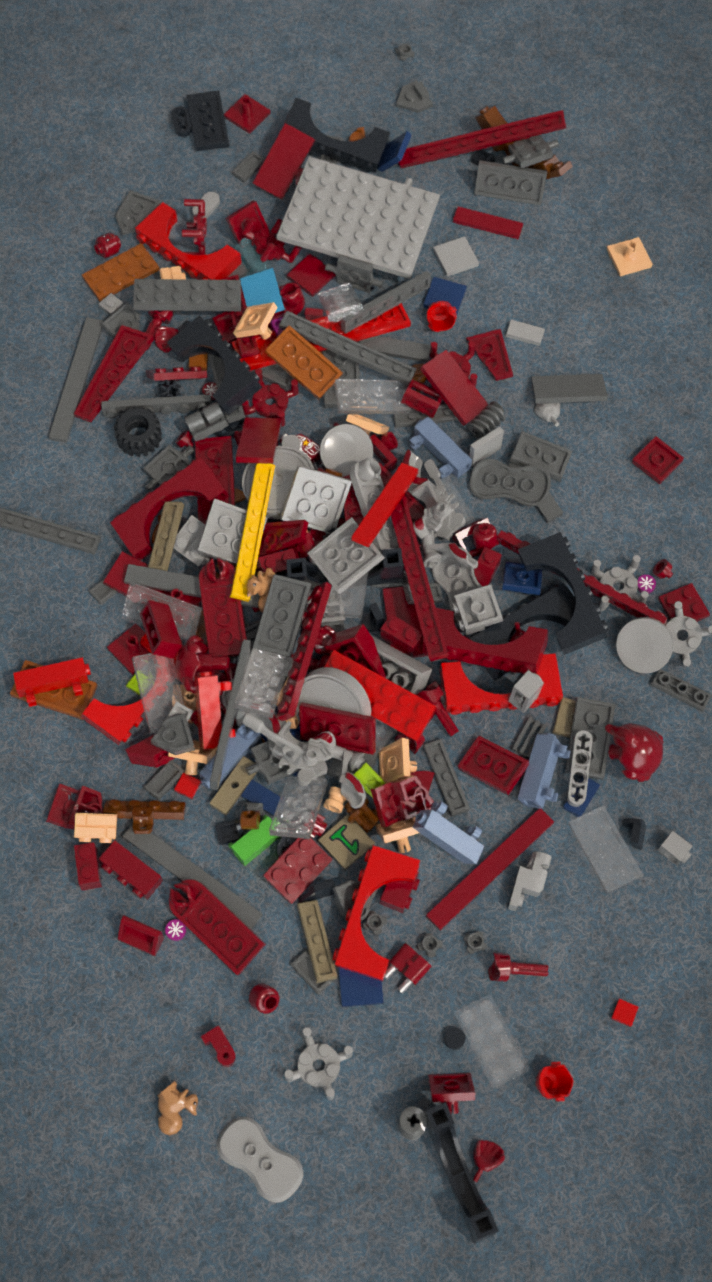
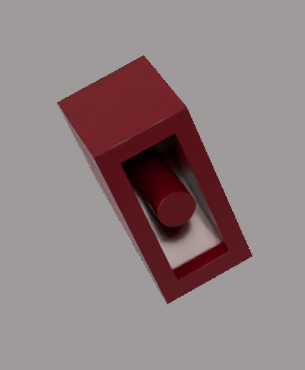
[474,547,502,587]
[125,733,175,768]

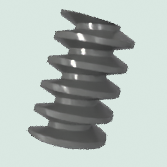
[467,401,505,438]
[399,1107,427,1140]

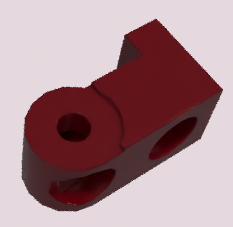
[201,1025,236,1067]

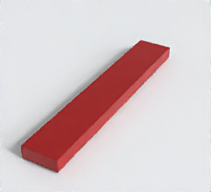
[351,463,419,547]

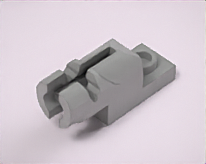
[508,852,552,911]

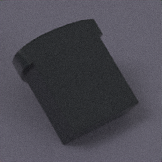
[361,603,384,632]
[215,818,244,845]
[622,818,646,850]

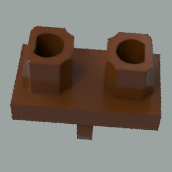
[344,797,379,833]

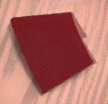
[370,776,439,827]
[46,783,104,830]

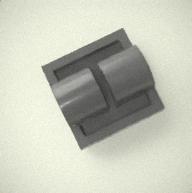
[184,402,228,442]

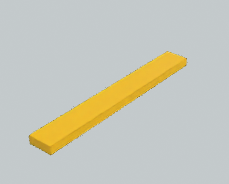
[230,463,275,602]

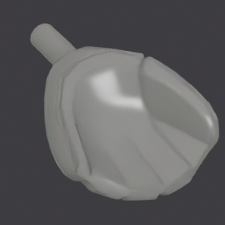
[534,403,560,427]

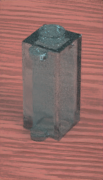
[236,238,272,275]

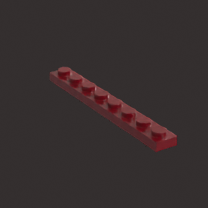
[276,582,332,722]

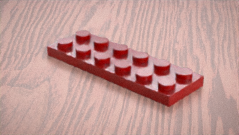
[325,650,437,741]

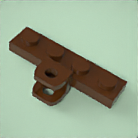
[103,799,186,834]

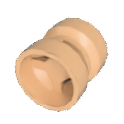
[323,787,347,813]

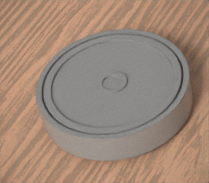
[242,446,315,519]
[295,667,371,722]

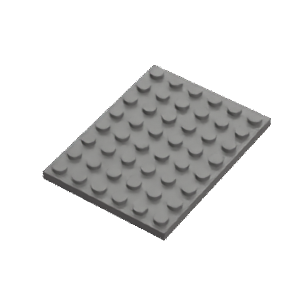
[277,157,440,279]

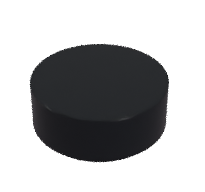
[444,1027,466,1050]

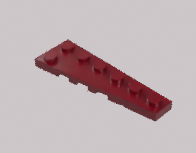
[74,325,154,423]

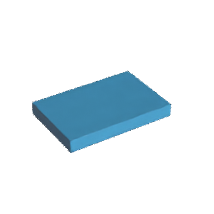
[240,268,285,313]

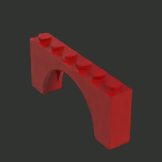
[135,202,242,280]
[81,633,183,745]
[439,653,563,715]
[332,845,420,982]

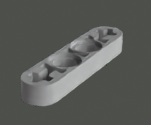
[567,730,593,807]

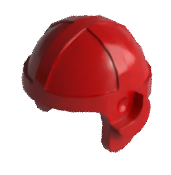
[426,301,457,332]
[535,1062,573,1102]

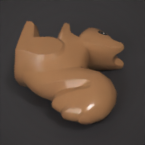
[247,568,276,613]
[158,1081,198,1135]

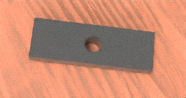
[650,669,712,712]

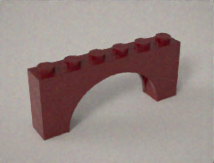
[110,457,230,560]
[423,608,548,674]

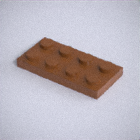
[82,243,160,302]
[265,325,343,400]
[10,660,98,720]

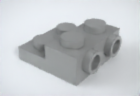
[174,515,211,568]
[452,585,503,635]

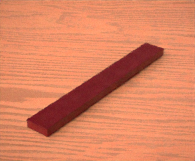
[426,808,554,931]

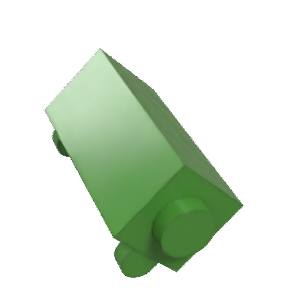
[228,815,282,866]

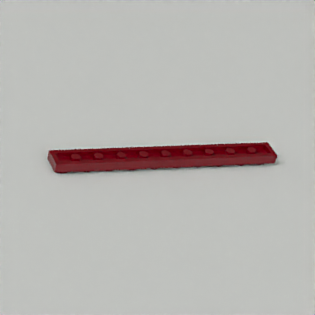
[399,110,566,168]
[391,494,449,662]
[497,530,667,626]

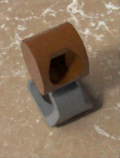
[240,803,264,829]

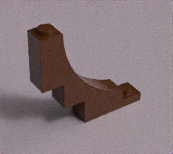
[475,105,573,179]

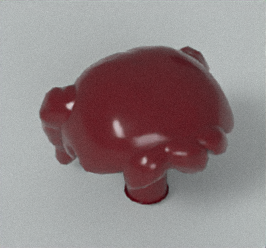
[175,635,230,696]
[605,723,664,782]

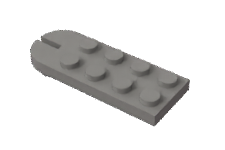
[350,458,399,553]

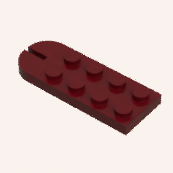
[213,282,305,345]
[199,558,247,657]
[169,879,266,975]

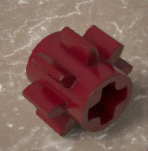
[302,812,327,838]

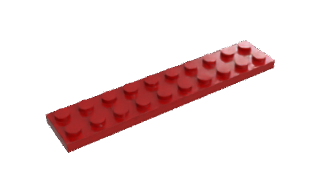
[232,303,411,371]

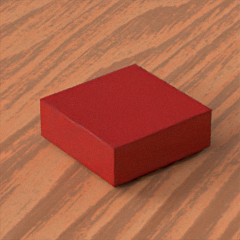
[174,773,201,799]
[611,999,639,1027]

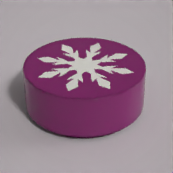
[637,575,656,594]
[165,919,186,941]

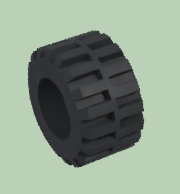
[114,406,162,457]

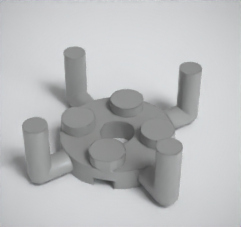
[591,555,649,611]
[666,601,712,667]
[284,1028,353,1100]

